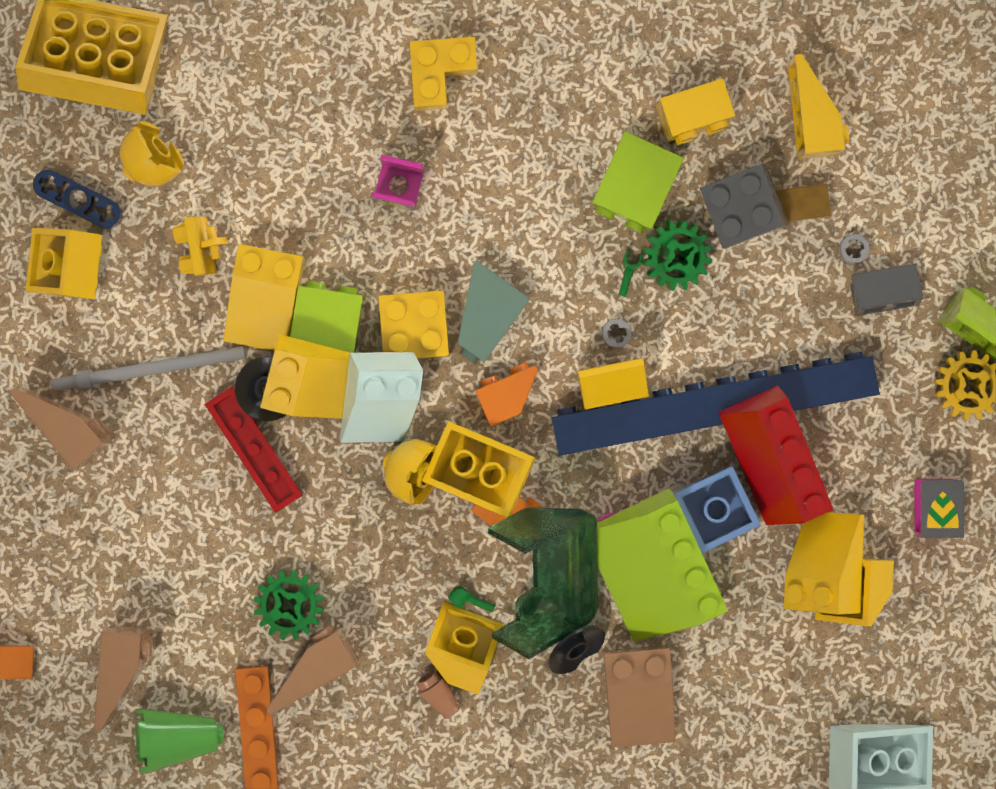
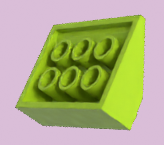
[937,287,996,361]
[581,488,728,642]

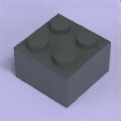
[700,164,789,249]

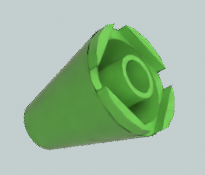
[135,708,224,775]

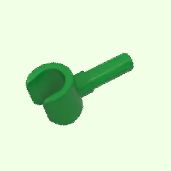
[618,250,643,297]
[448,586,495,612]

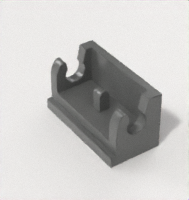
[850,264,923,316]

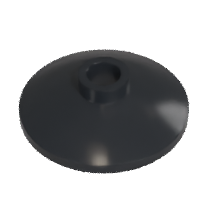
[235,356,286,421]
[548,625,605,674]

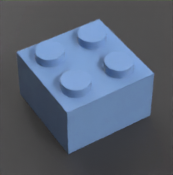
[672,465,761,553]

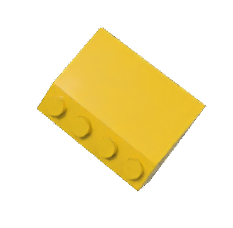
[15,0,168,115]

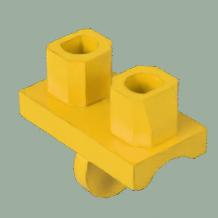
[172,216,228,276]

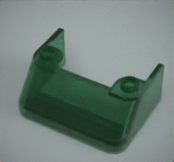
[488,507,598,659]

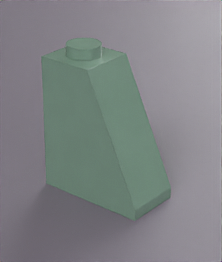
[458,261,530,364]

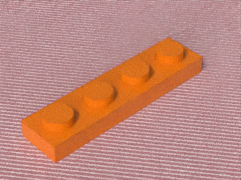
[235,666,279,789]

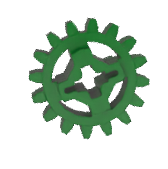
[641,219,712,291]
[253,569,324,640]

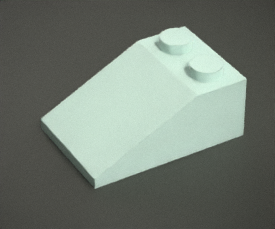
[340,352,423,443]
[829,724,933,789]

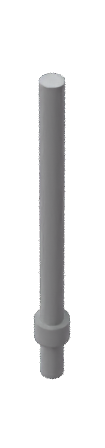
[51,346,246,392]

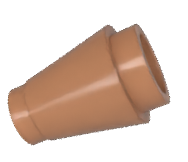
[416,669,460,719]

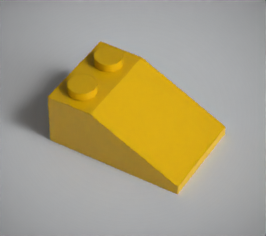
[787,54,849,160]
[223,244,306,351]
[260,334,350,419]
[422,421,536,519]
[784,512,864,615]

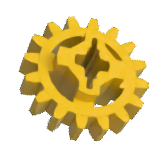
[933,350,996,421]

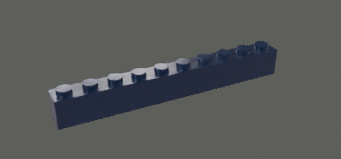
[551,351,880,456]

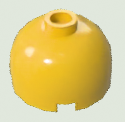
[119,121,184,187]
[383,439,437,506]

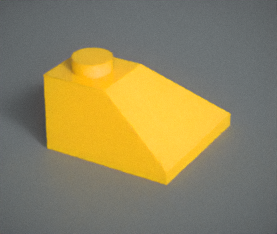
[815,558,894,626]
[425,602,504,695]

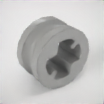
[839,234,870,264]
[602,319,632,348]

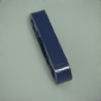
[33,170,122,229]

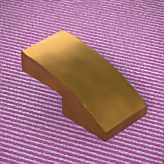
[776,183,831,222]

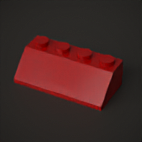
[718,385,834,525]

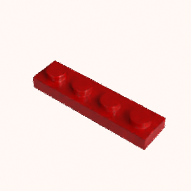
[204,387,303,513]

